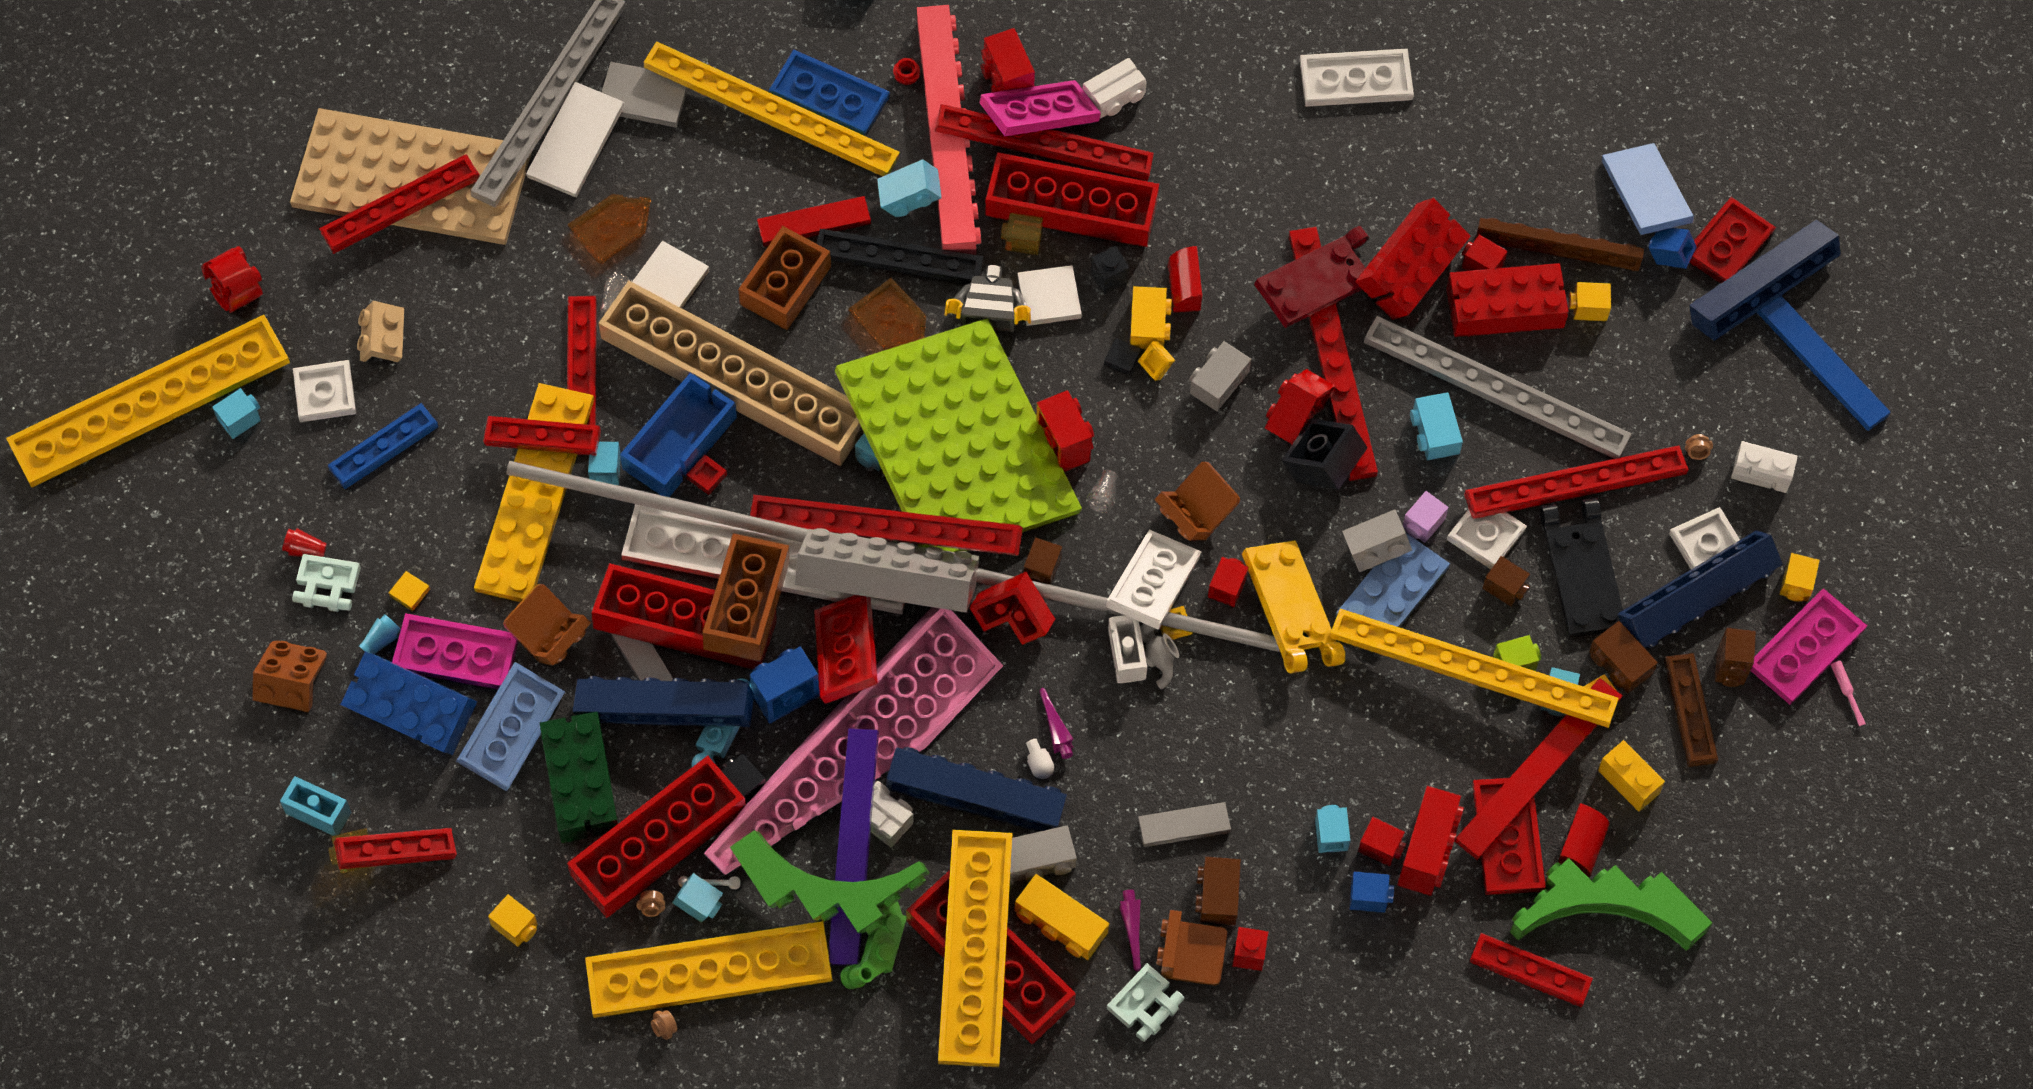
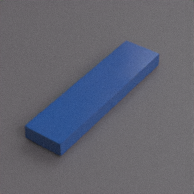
[328,403,439,489]

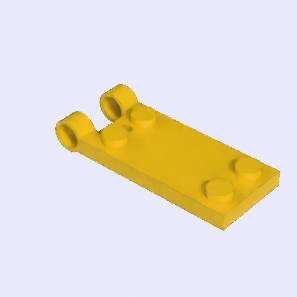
[1242,540,1345,674]

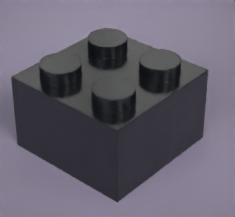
[1281,418,1368,490]

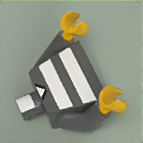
[944,265,1031,332]

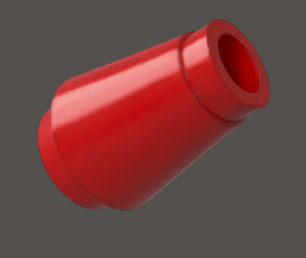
[282,528,327,557]

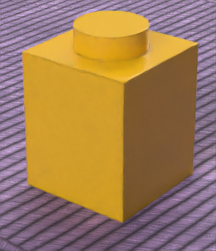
[1569,282,1611,321]
[1779,553,1820,602]
[488,894,538,947]

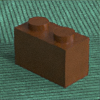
[1589,621,1658,693]
[1715,628,1756,687]
[1195,857,1241,925]

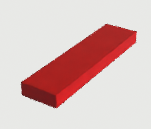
[757,196,871,247]
[483,416,601,456]
[334,828,457,869]
[1470,933,1593,1008]

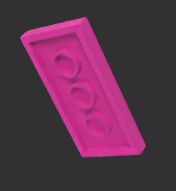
[979,80,1101,136]
[1751,588,1867,705]
[392,613,519,689]

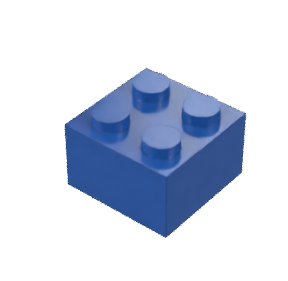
[749,646,820,724]

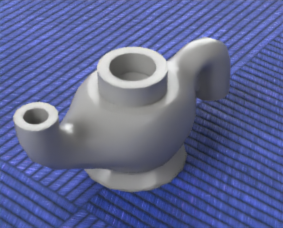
[1140,624,1180,690]

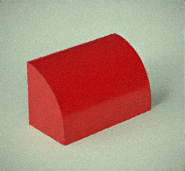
[1168,246,1202,313]
[1558,803,1610,877]

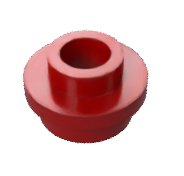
[893,58,920,85]

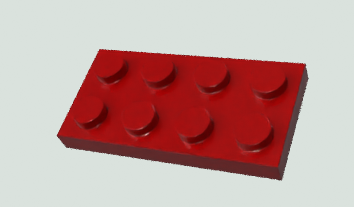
[814,595,878,704]
[1472,778,1546,895]

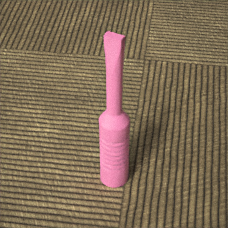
[1831,661,1866,727]

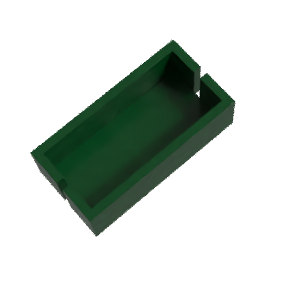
[539,712,618,843]

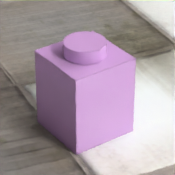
[1403,491,1449,543]

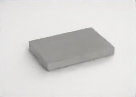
[601,62,688,128]

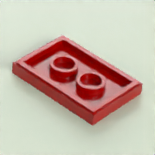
[1690,197,1776,283]

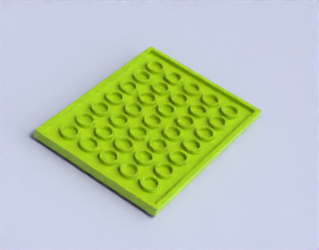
[835,318,1082,552]

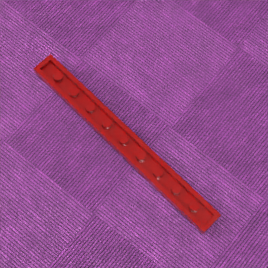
[1289,227,1378,481]
[750,495,1023,556]

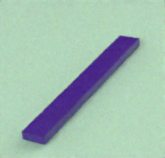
[828,728,879,966]

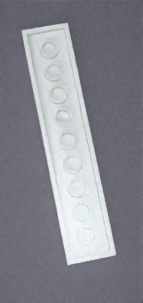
[621,504,905,615]

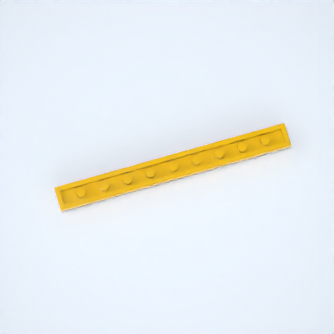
[644,41,900,176]
[1330,609,1619,728]

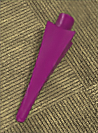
[1039,688,1074,759]
[1119,890,1141,972]

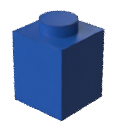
[1649,228,1697,269]
[1350,872,1394,913]

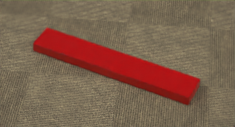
[319,154,480,254]
[567,296,597,425]

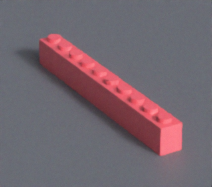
[917,5,981,255]

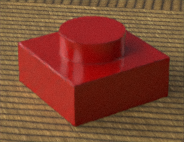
[686,455,727,495]

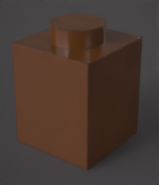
[1023,537,1062,585]
[1482,556,1530,606]

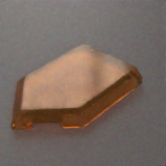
[568,194,651,264]
[848,278,927,349]

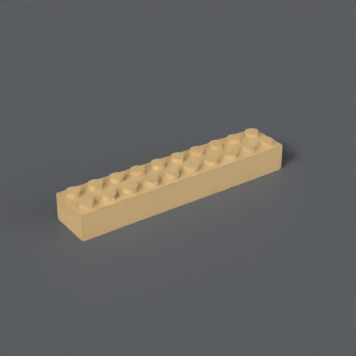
[599,281,864,467]

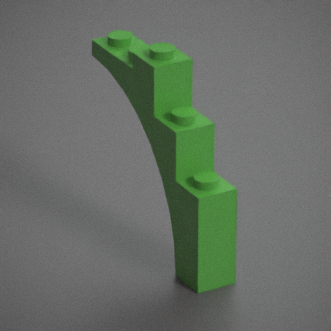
[730,830,929,935]
[1510,858,1712,951]

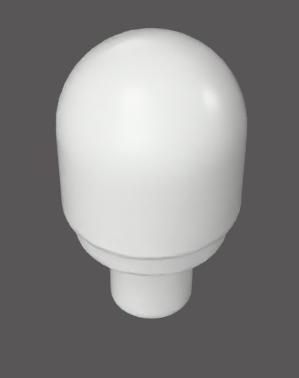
[1026,739,1054,779]

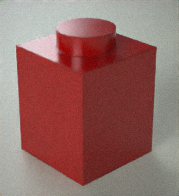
[1461,234,1508,271]
[1208,557,1249,607]
[1358,817,1406,867]
[1232,927,1268,971]

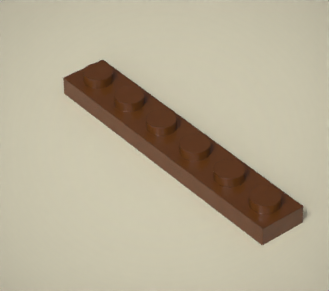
[1475,218,1644,271]

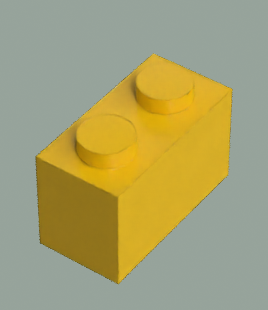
[1130,286,1172,350]
[1598,740,1665,812]

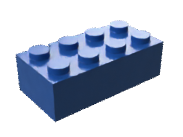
[620,372,737,497]
[340,651,478,755]

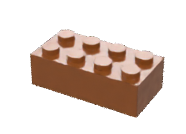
[703,533,790,662]

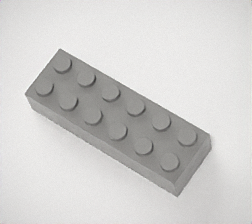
[795,528,979,613]

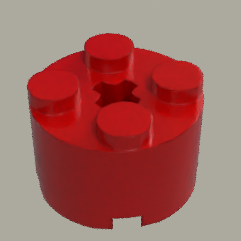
[201,246,263,313]

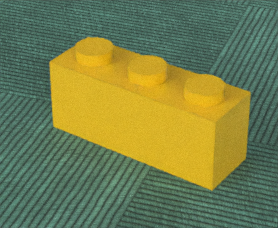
[1015,874,1109,960]

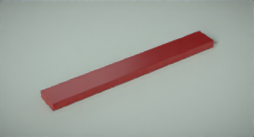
[935,104,1154,181]
[1464,445,1689,519]
[1454,678,1622,860]

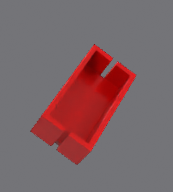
[1355,197,1471,320]
[1446,263,1569,337]

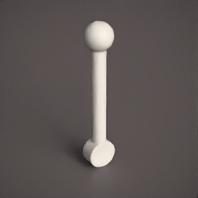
[678,876,740,890]

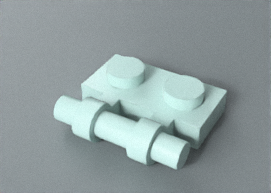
[292,554,361,612]
[1107,963,1185,1042]

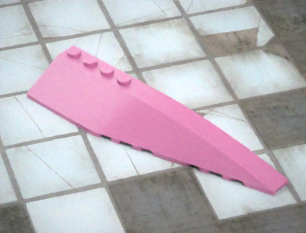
[704,607,1003,875]

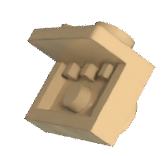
[357,301,404,362]

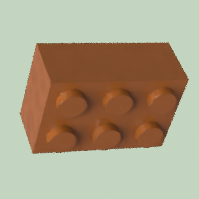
[738,226,831,330]

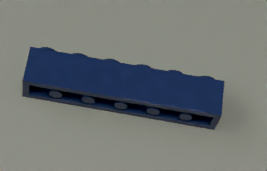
[1689,219,1841,341]
[1618,530,1783,648]
[573,676,754,727]
[886,747,1067,832]

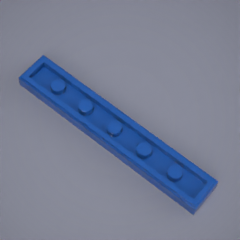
[1757,296,1891,431]

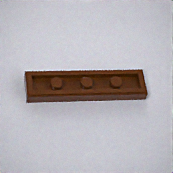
[1664,653,1718,767]

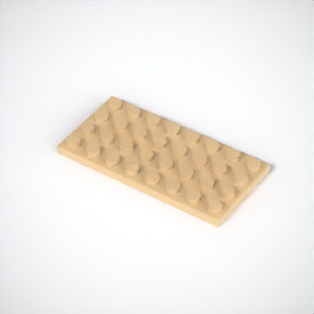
[290,108,532,245]

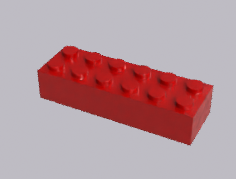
[985,152,1159,247]
[592,563,777,669]
[567,756,746,918]
[906,871,1076,1045]

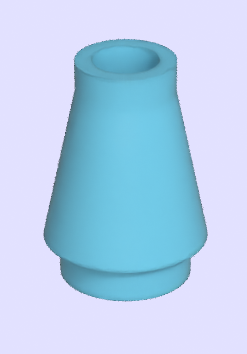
[359,614,401,654]

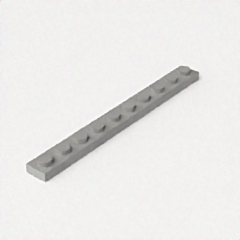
[471,0,626,208]
[1364,316,1632,459]

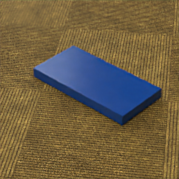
[768,50,890,136]

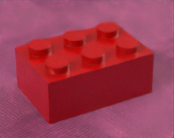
[1397,786,1464,896]

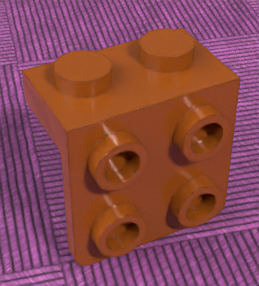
[1154,462,1240,540]
[503,584,591,665]
[253,641,327,712]
[1156,910,1227,986]

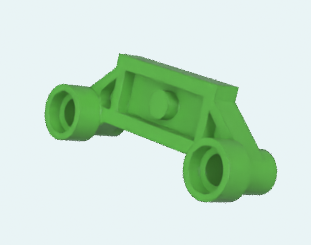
[841,902,906,989]

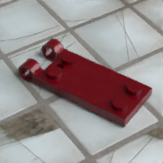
[1254,226,1369,328]

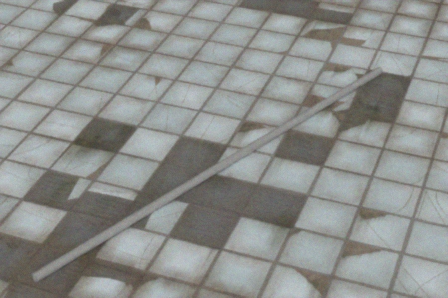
[506,461,1280,652]

